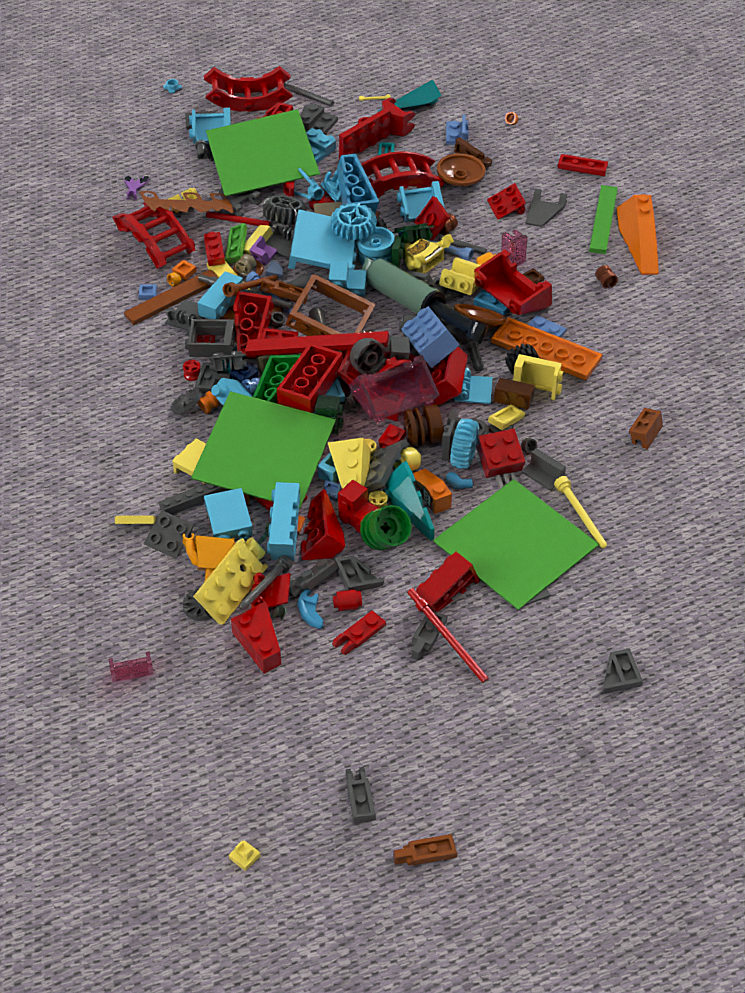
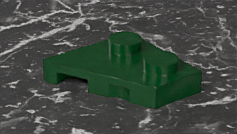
[392,236,405,268]

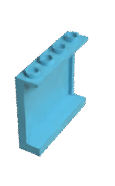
[288,210,357,270]

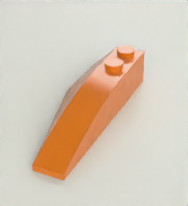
[616,194,658,275]

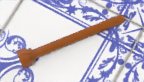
[223,275,278,297]

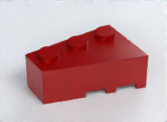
[231,601,282,674]

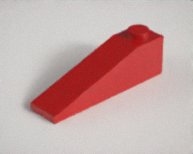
[300,489,345,560]

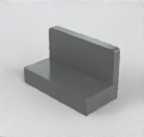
[522,448,566,490]

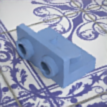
[446,114,469,145]

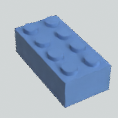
[401,306,460,368]

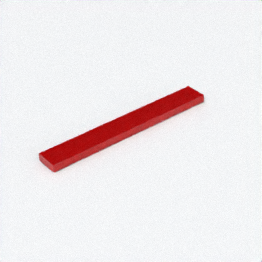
[245,331,389,356]

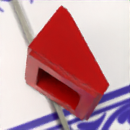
[283,180,295,198]

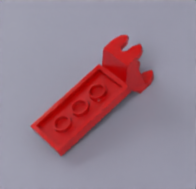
[339,97,416,160]

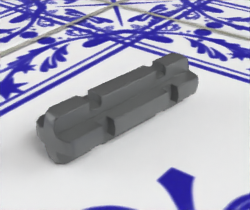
[467,342,484,371]

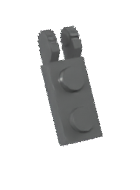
[346,767,376,824]

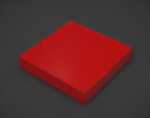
[414,196,450,241]

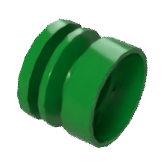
[360,505,412,551]

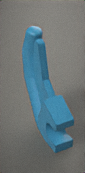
[297,589,324,629]

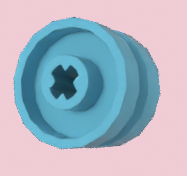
[357,227,394,265]

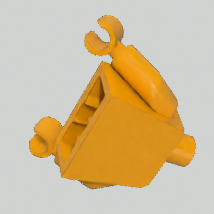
[182,533,236,581]

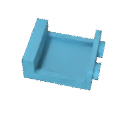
[189,108,231,144]
[396,181,445,222]
[204,488,253,540]

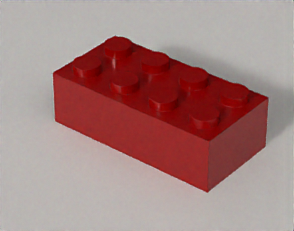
[277,343,343,413]

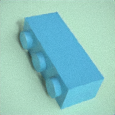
[197,271,244,319]

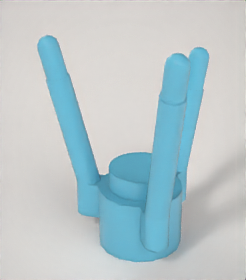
[294,168,325,201]

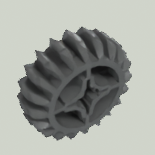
[262,195,307,225]

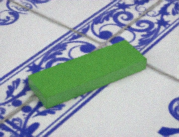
[225,223,248,264]

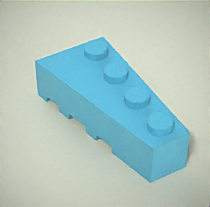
[267,482,300,561]

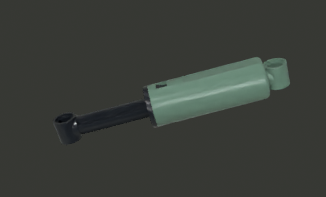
[361,257,489,343]

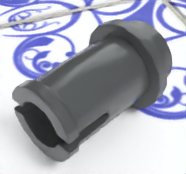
[195,140,207,159]

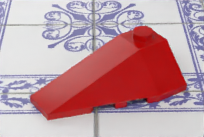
[233,291,274,360]

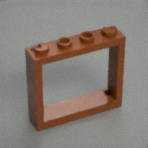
[285,274,376,336]

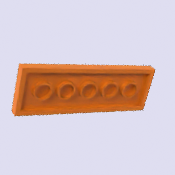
[491,317,603,381]

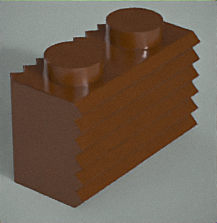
[493,378,535,410]

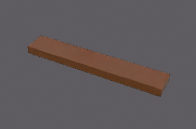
[124,269,219,325]

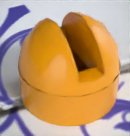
[167,272,182,287]

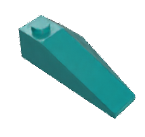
[377,79,442,112]
[383,461,435,541]

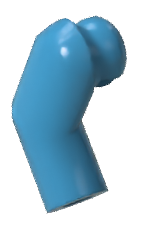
[446,472,473,489]

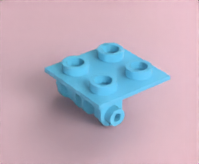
[454,368,493,404]

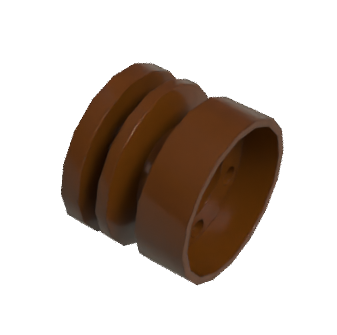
[403,404,444,448]

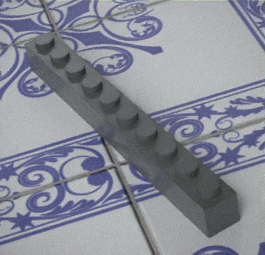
[159,483,229,514]

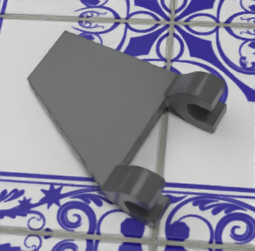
[218,188,262,217]
[525,188,567,227]

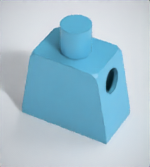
[211,378,252,406]

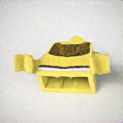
[405,234,454,273]

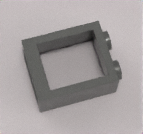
[185,319,236,357]

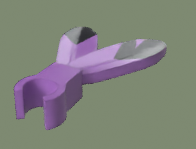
[125,176,149,200]

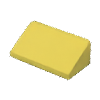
[244,225,273,255]

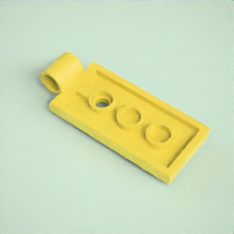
[193,537,268,625]

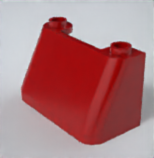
[474,249,552,315]

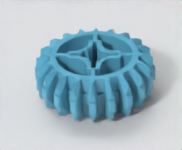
[331,203,377,241]
[450,418,479,469]

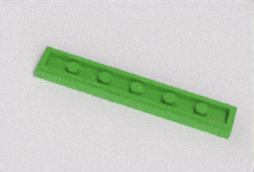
[589,185,618,254]

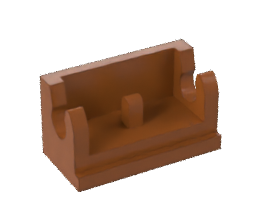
[629,408,663,450]

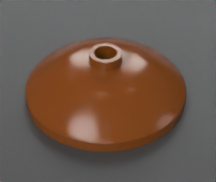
[437,153,485,186]
[454,304,506,328]

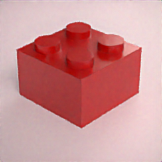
[476,428,525,478]

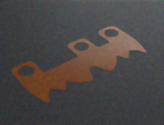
[139,191,233,213]

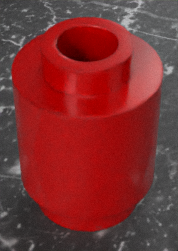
[332,589,362,612]

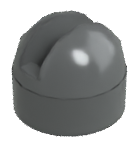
[271,312,285,327]
[521,438,538,454]

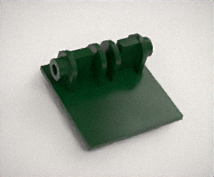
[392,223,434,243]

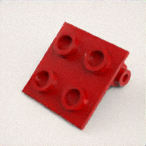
[487,183,527,220]
[251,572,291,608]

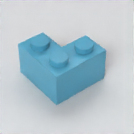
[329,261,367,297]

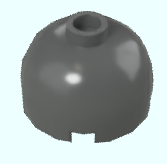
[350,338,387,376]

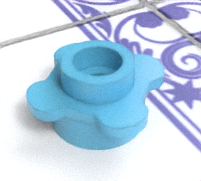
[163,79,182,93]

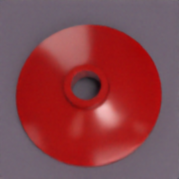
[377,357,411,377]

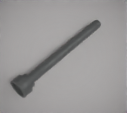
[240,555,293,609]

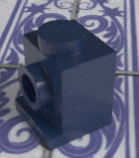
[230,363,259,383]

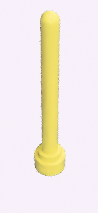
[554,476,607,548]

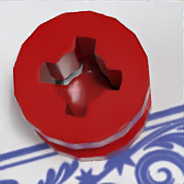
[183,360,201,381]

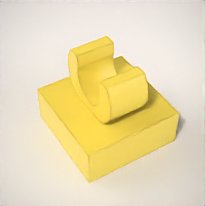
[229,840,261,871]

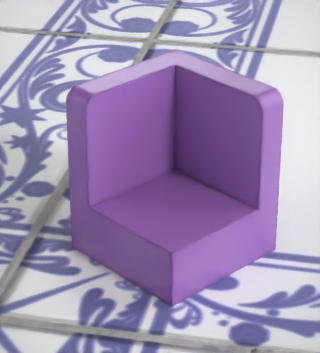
[249,236,277,265]

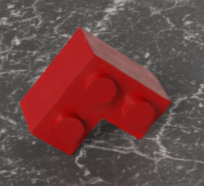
[338,480,379,533]

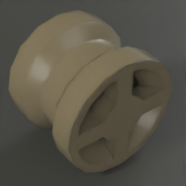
[235,254,257,276]

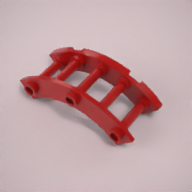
[203,66,293,112]
[361,151,445,198]
[112,202,196,269]

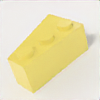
[328,438,371,489]

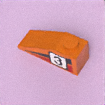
[413,468,452,514]

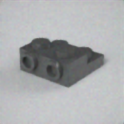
[300,103,338,135]

